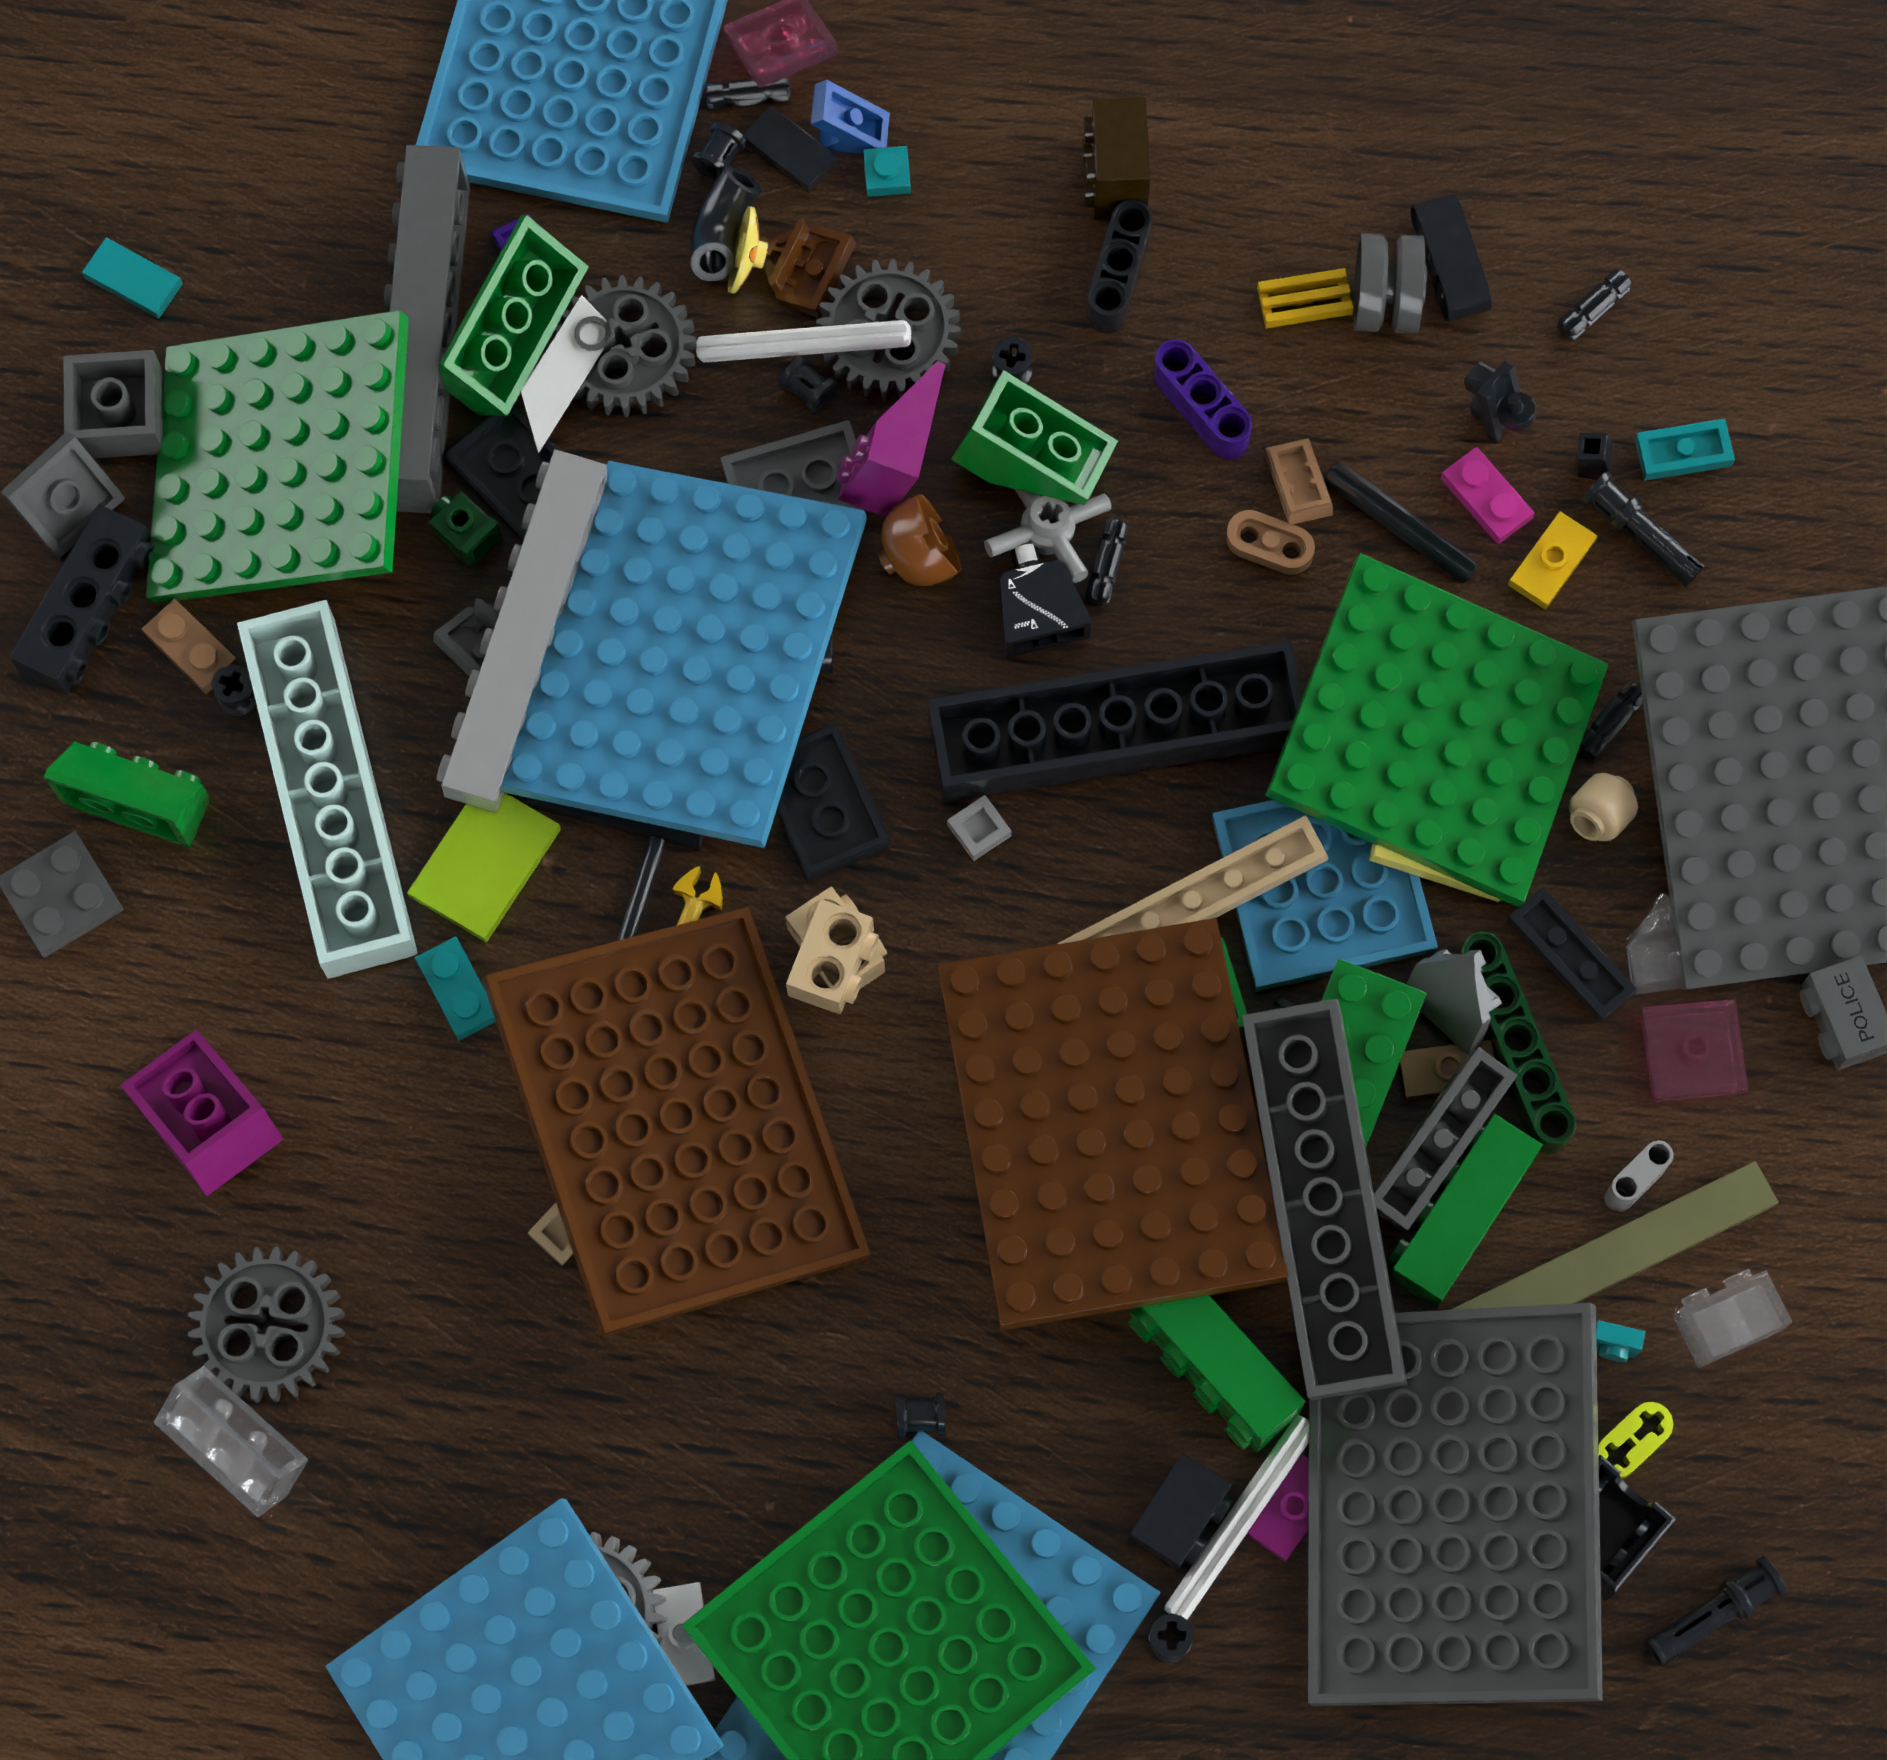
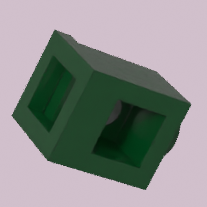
[429,492,503,569]

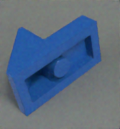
[811,80,890,154]

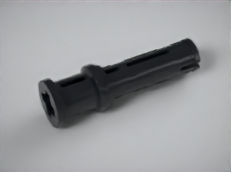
[1580,471,1705,587]
[1645,1556,1788,1667]

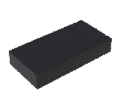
[743,105,837,193]

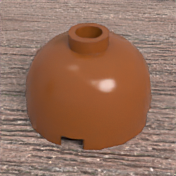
[878,494,962,586]

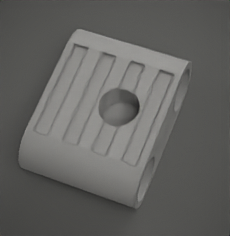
[1604,1140,1674,1213]

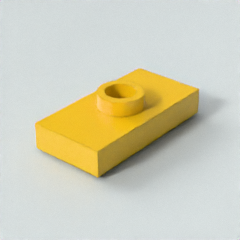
[1508,511,1598,610]

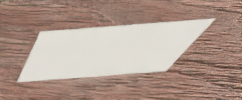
[521,295,607,453]

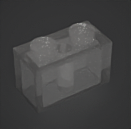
[1673,1269,1792,1369]

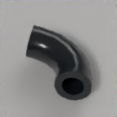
[690,165,761,281]

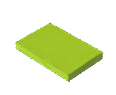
[407,793,561,943]

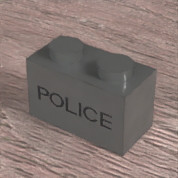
[1800,955,1887,1071]

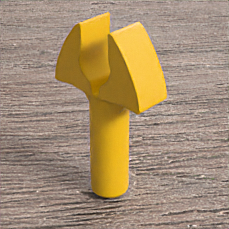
[673,866,723,925]

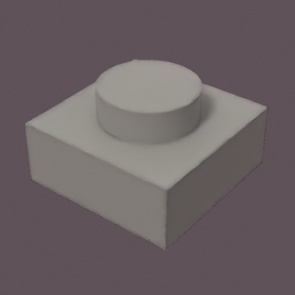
[947,795,1011,861]

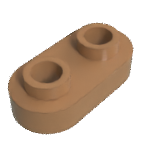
[1226,510,1315,575]

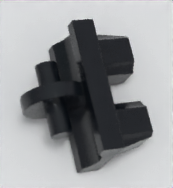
[1464,360,1537,443]

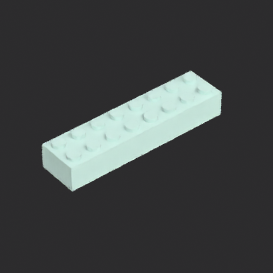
[237,600,418,979]

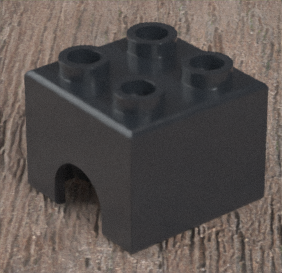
[1598,1454,1677,1601]

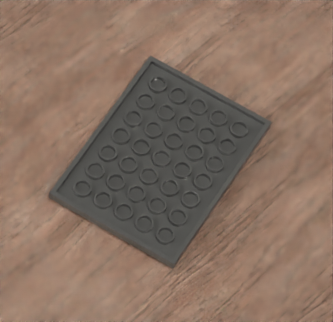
[1632,586,1887,989]
[1308,1303,1603,1706]

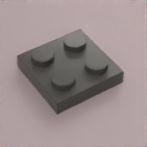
[1,431,125,559]
[0,831,124,958]

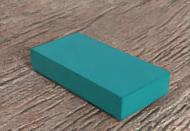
[82,237,183,319]

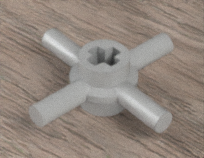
[984,489,1111,583]

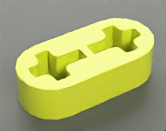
[1598,1402,1674,1479]

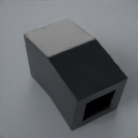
[1576,433,1613,480]

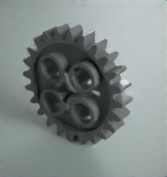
[816,259,961,400]
[554,275,697,417]
[188,1247,345,1403]

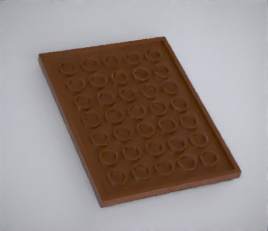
[482,907,871,1338]
[938,918,1289,1330]

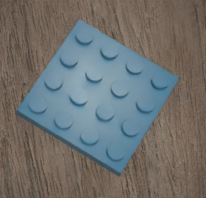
[1212,800,1438,992]

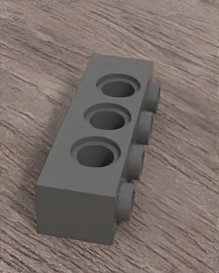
[1373,1047,1517,1231]

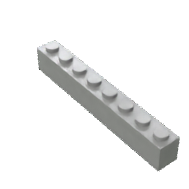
[437,449,608,813]

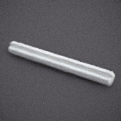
[696,320,911,363]
[1164,1415,1309,1619]

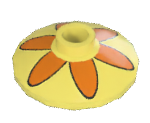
[728,206,768,294]

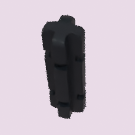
[704,75,791,109]
[1557,269,1632,340]
[1085,518,1129,606]
[1579,680,1643,760]

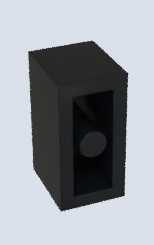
[1129,1452,1233,1572]

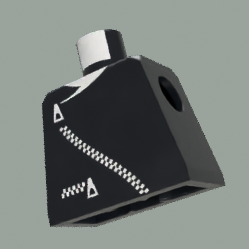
[1000,544,1091,658]

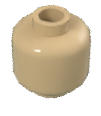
[1569,773,1638,841]

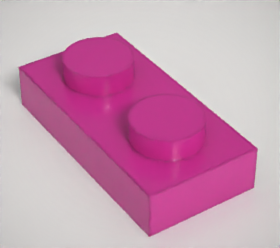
[1441,447,1535,545]

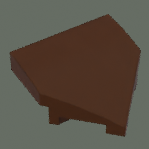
[759,218,856,318]

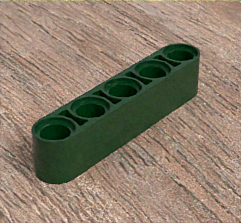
[1459,931,1576,1154]

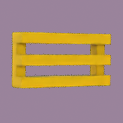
[1257,268,1354,329]

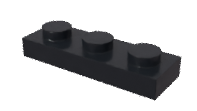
[1507,887,1638,1024]

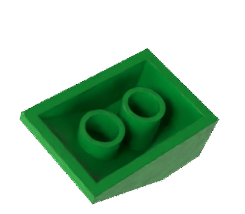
[951,370,1118,505]

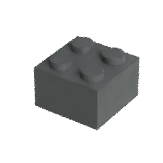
[63,350,164,459]

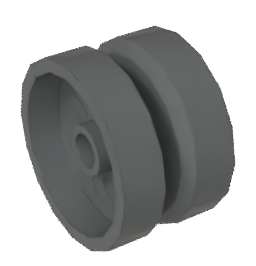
[1353,233,1427,334]

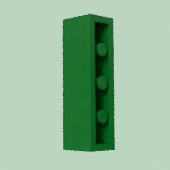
[1388,1114,1543,1309]

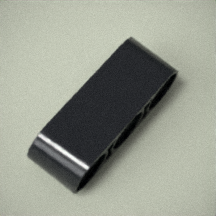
[1410,194,1492,322]
[1087,200,1152,333]

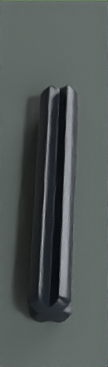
[1324,461,1478,583]

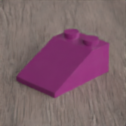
[836,361,945,517]
[120,1029,284,1196]

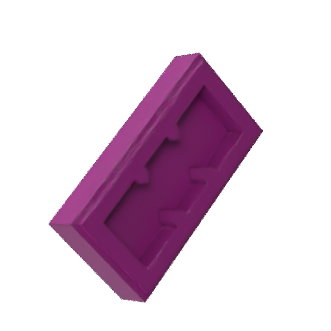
[1247,1454,1309,1562]

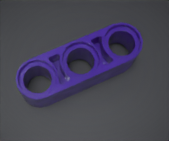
[1154,339,1252,459]

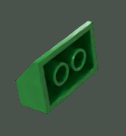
[44,742,211,848]

